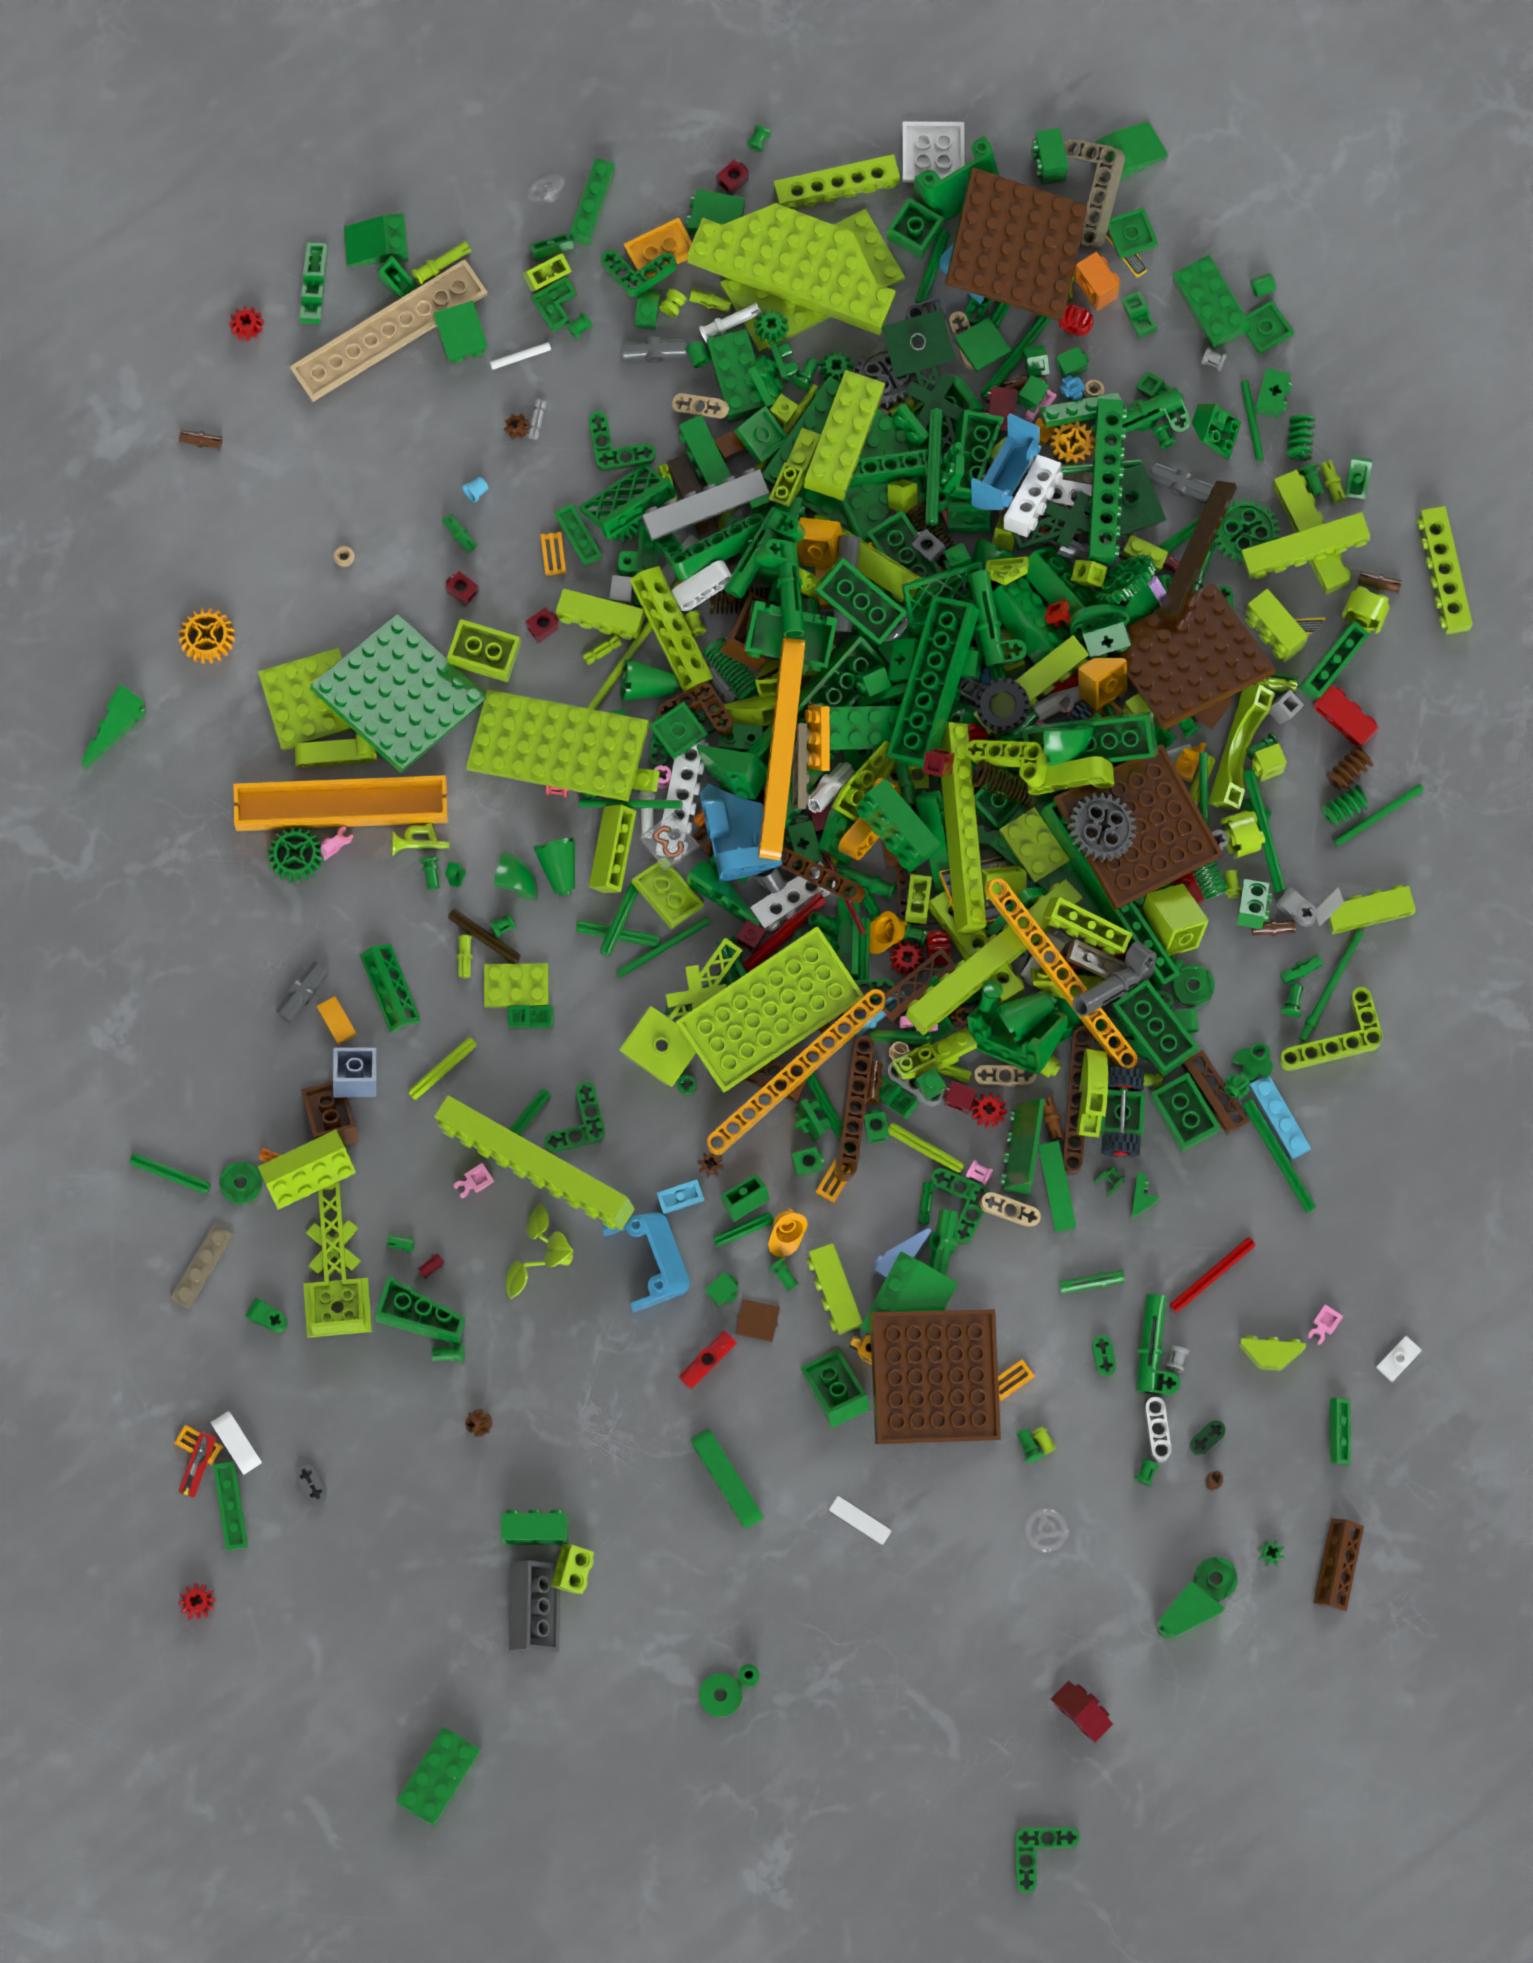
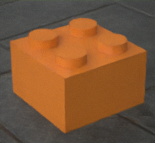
[1074,251,1120,312]

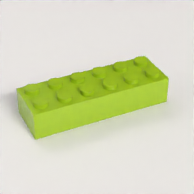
[804,370,885,501]

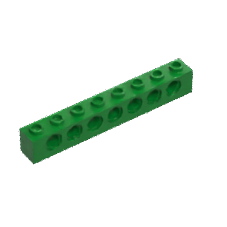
[1087,398,1127,565]

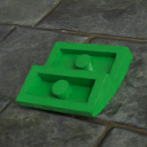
[948,496,990,533]

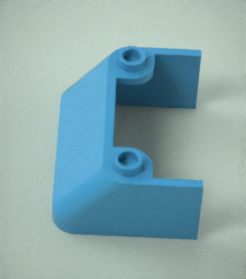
[971,413,1041,510]
[602,1212,690,1313]

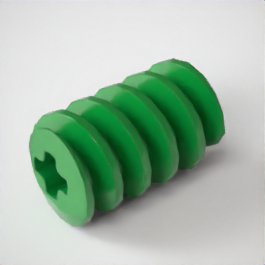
[1286,414,1316,461]
[1320,784,1368,827]

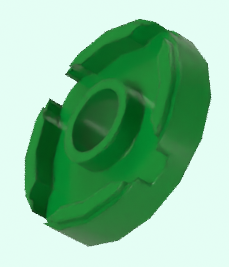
[1172,965,1215,1007]
[219,1162,263,1205]
[1194,1557,1238,1601]
[699,1673,743,1718]

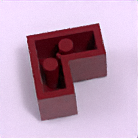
[1050,1680,1113,1743]

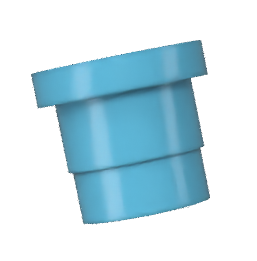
[462,477,488,503]

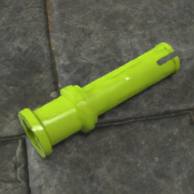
[411,240,471,286]

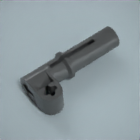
[818,535,860,633]
[1073,941,1157,1016]

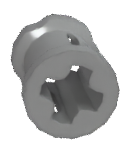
[1201,347,1227,372]
[1212,830,1229,851]
[1165,1345,1189,1372]

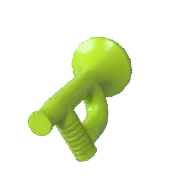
[391,823,450,856]

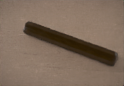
[448,909,521,964]

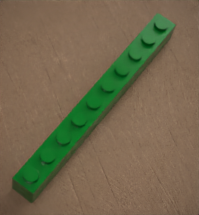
[1039,801,1180,991]

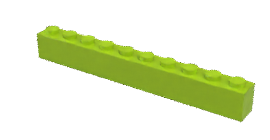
[940,722,986,934]
[906,879,1083,1035]

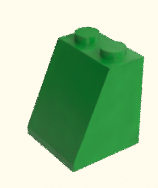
[1155,1581,1225,1640]

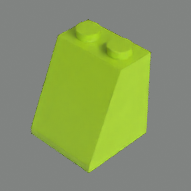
[1142,884,1209,957]

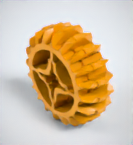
[178,608,235,664]

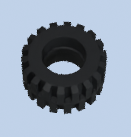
[976,678,1030,733]

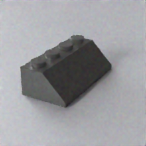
[509,1560,560,1652]

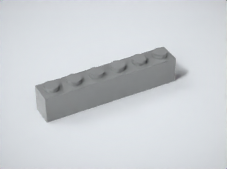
[642,468,769,541]

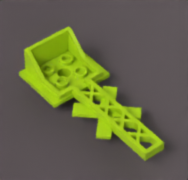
[619,938,742,1087]
[303,1182,372,1338]

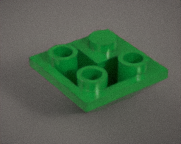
[1192,403,1241,460]

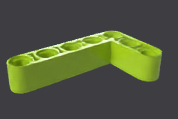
[1279,987,1383,1071]

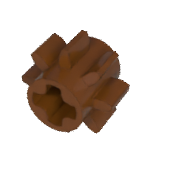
[504,414,531,440]
[950,1004,973,1029]
[697,1152,724,1179]
[465,1409,493,1437]

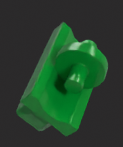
[766,342,800,383]
[793,1098,831,1141]

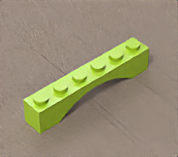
[1208,684,1275,811]

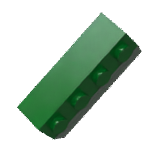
[1000,1098,1045,1196]
[860,1251,958,1335]

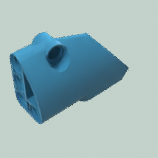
[700,784,782,881]

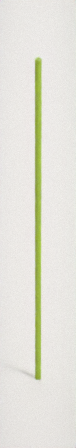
[587,384,818,710]

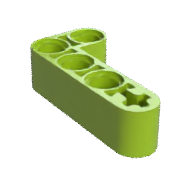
[294,734,378,768]
[965,740,1048,788]
[1027,756,1114,795]

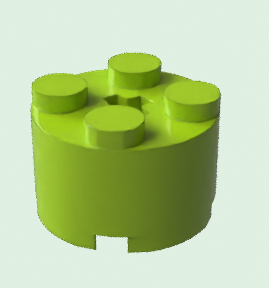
[1341,586,1390,634]
[1220,811,1265,859]

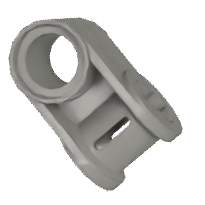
[1276,888,1317,927]

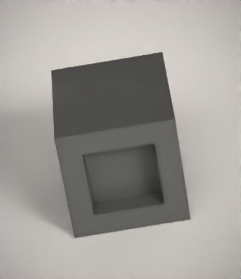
[912,529,946,565]

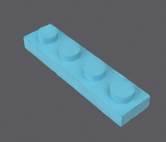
[1249,1076,1311,1160]

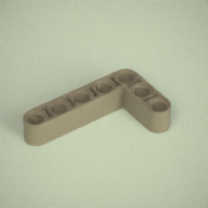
[1064,139,1125,249]

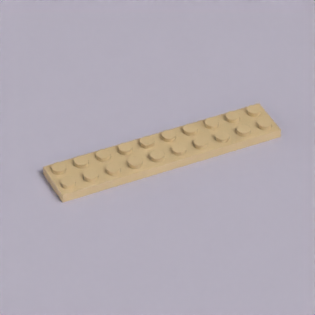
[290,259,488,402]

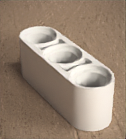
[672,560,731,611]
[1144,1397,1171,1462]
[210,1411,262,1474]

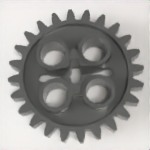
[855,345,921,408]
[1067,793,1137,862]

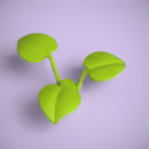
[505,1203,574,1300]

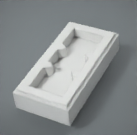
[1376,1336,1422,1382]

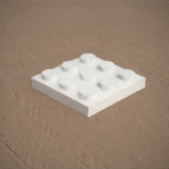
[902,122,965,183]

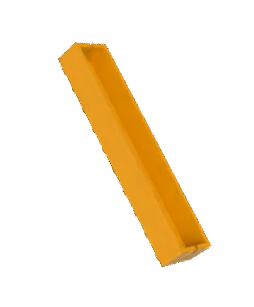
[233,775,448,831]

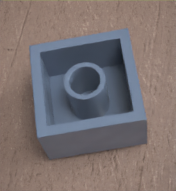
[333,1048,377,1097]

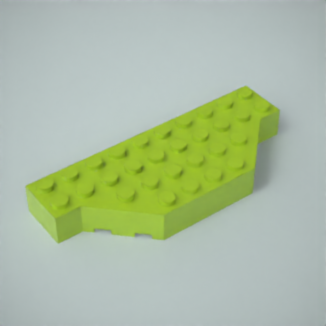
[687,203,896,336]

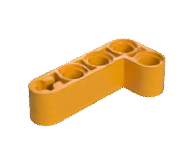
[838,778,902,860]

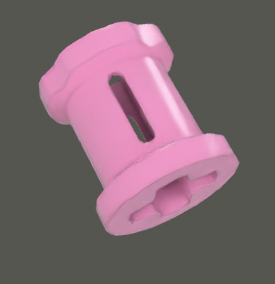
[654,765,671,789]
[966,1160,994,1186]

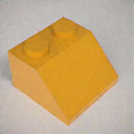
[796,517,843,569]
[1078,658,1128,711]

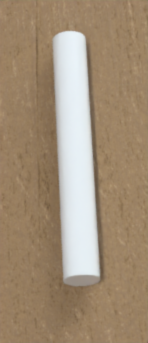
[490,342,551,370]

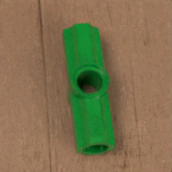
[928,1209,958,1276]

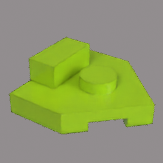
[985,557,1029,585]

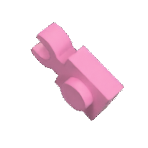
[453,1163,494,1198]
[1307,1304,1343,1345]

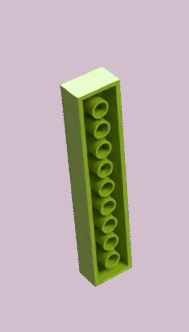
[434,1095,635,1231]

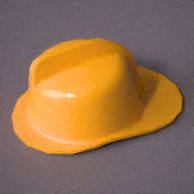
[870,911,908,954]
[768,1208,808,1257]

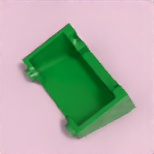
[913,135,1000,223]
[744,600,838,672]
[967,1001,1068,1074]

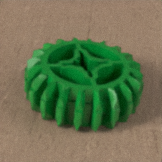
[267,826,324,883]

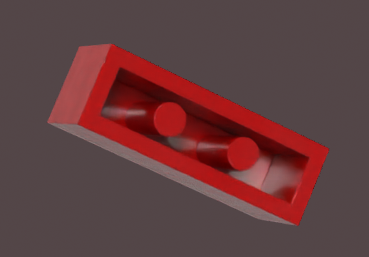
[1313,685,1379,748]

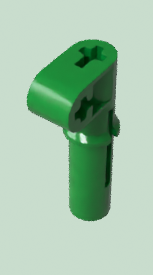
[1091,387,1191,442]
[724,507,805,599]
[755,539,804,638]
[968,570,1027,668]
[1135,1294,1180,1396]

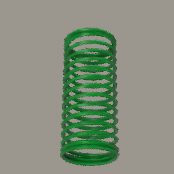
[703,637,758,700]
[1192,861,1228,899]

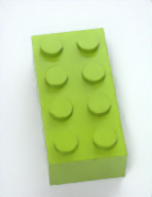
[258,1130,356,1210]

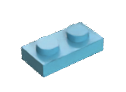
[656,1180,704,1215]

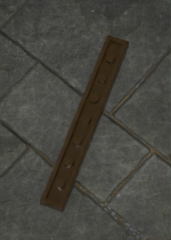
[666,454,749,602]
[1157,481,1237,621]

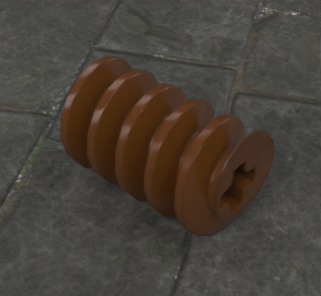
[1326,746,1373,791]

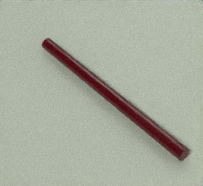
[821,852,866,935]

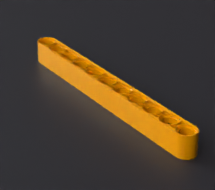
[758,637,805,860]
[985,878,1137,1068]
[707,989,886,1155]

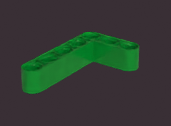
[849,449,949,512]
[656,514,764,580]

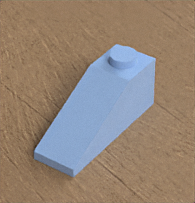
[873,1228,932,1280]

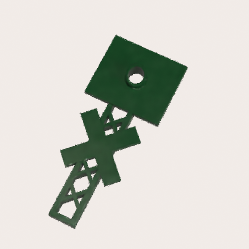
[882,309,963,458]
[1011,464,1167,551]

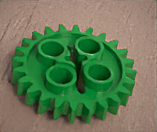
[1213,498,1280,565]
[1093,554,1156,605]

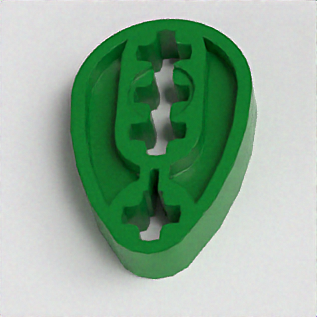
[1069,604,1130,645]

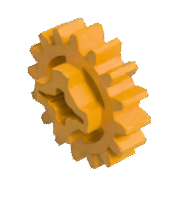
[1050,421,1094,465]

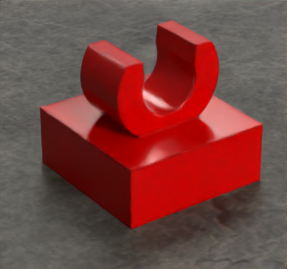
[1044,599,1071,627]

